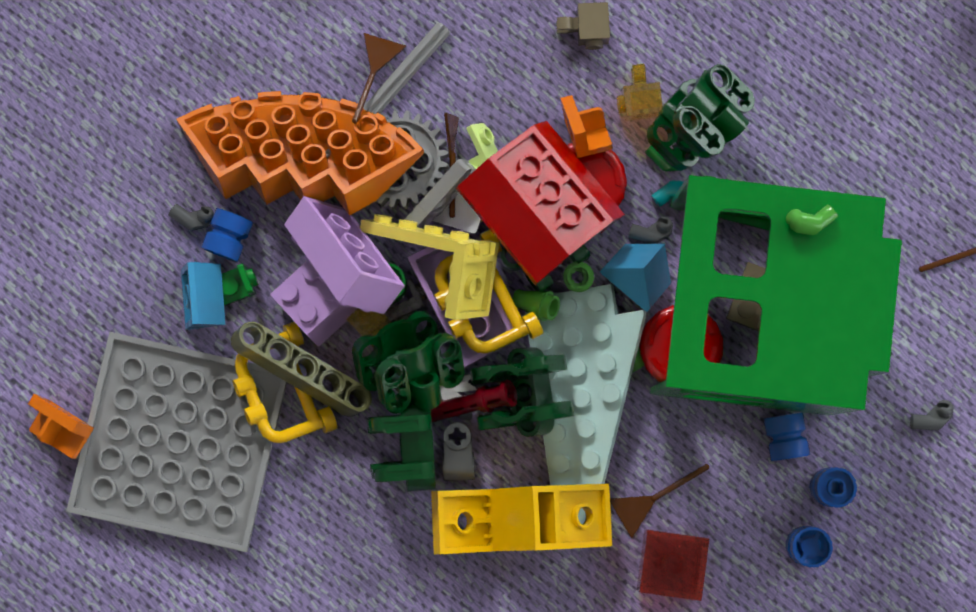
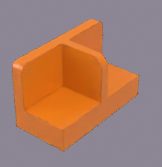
[560,95,613,158]
[28,394,94,459]

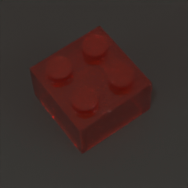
[636,529,710,601]

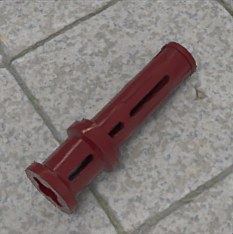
[431,379,518,423]

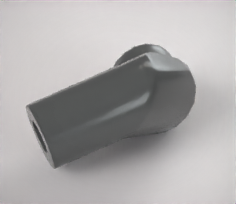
[168,204,214,231]
[628,216,673,244]
[910,400,954,431]

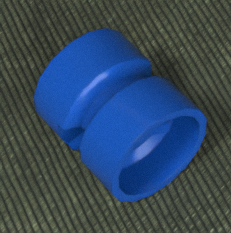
[201,208,253,262]
[763,412,811,461]
[809,467,857,508]
[786,526,833,567]

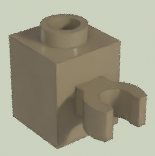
[556,2,610,50]

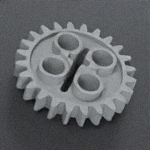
[378,110,450,209]

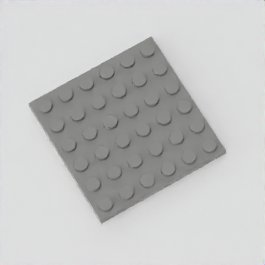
[66,332,287,552]

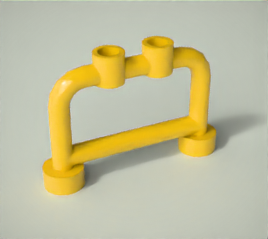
[434,229,544,354]
[232,322,337,443]

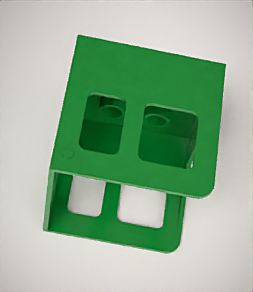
[650,175,902,415]

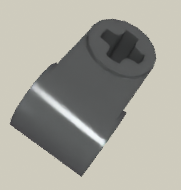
[443,422,475,481]

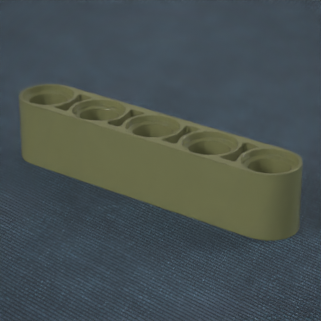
[231,321,372,417]

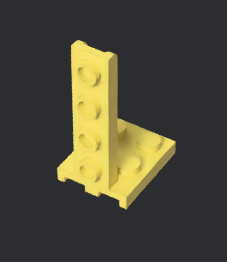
[360,214,499,320]

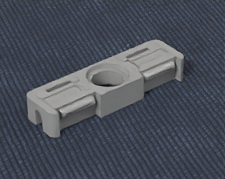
[404,159,476,229]

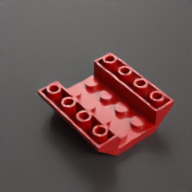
[456,121,625,285]

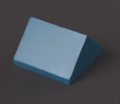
[600,244,671,312]
[181,262,226,330]

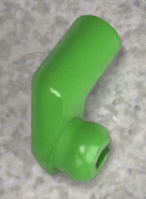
[786,204,838,236]

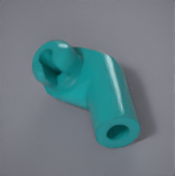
[651,180,685,207]

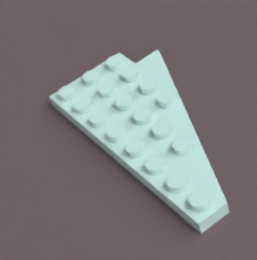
[525,284,646,524]

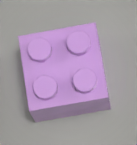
[270,261,360,347]

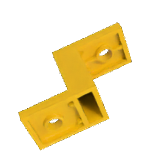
[431,484,612,555]

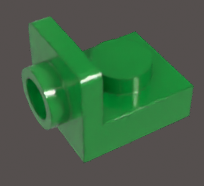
[222,263,259,306]

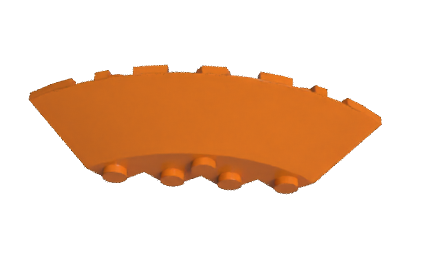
[176,91,424,216]

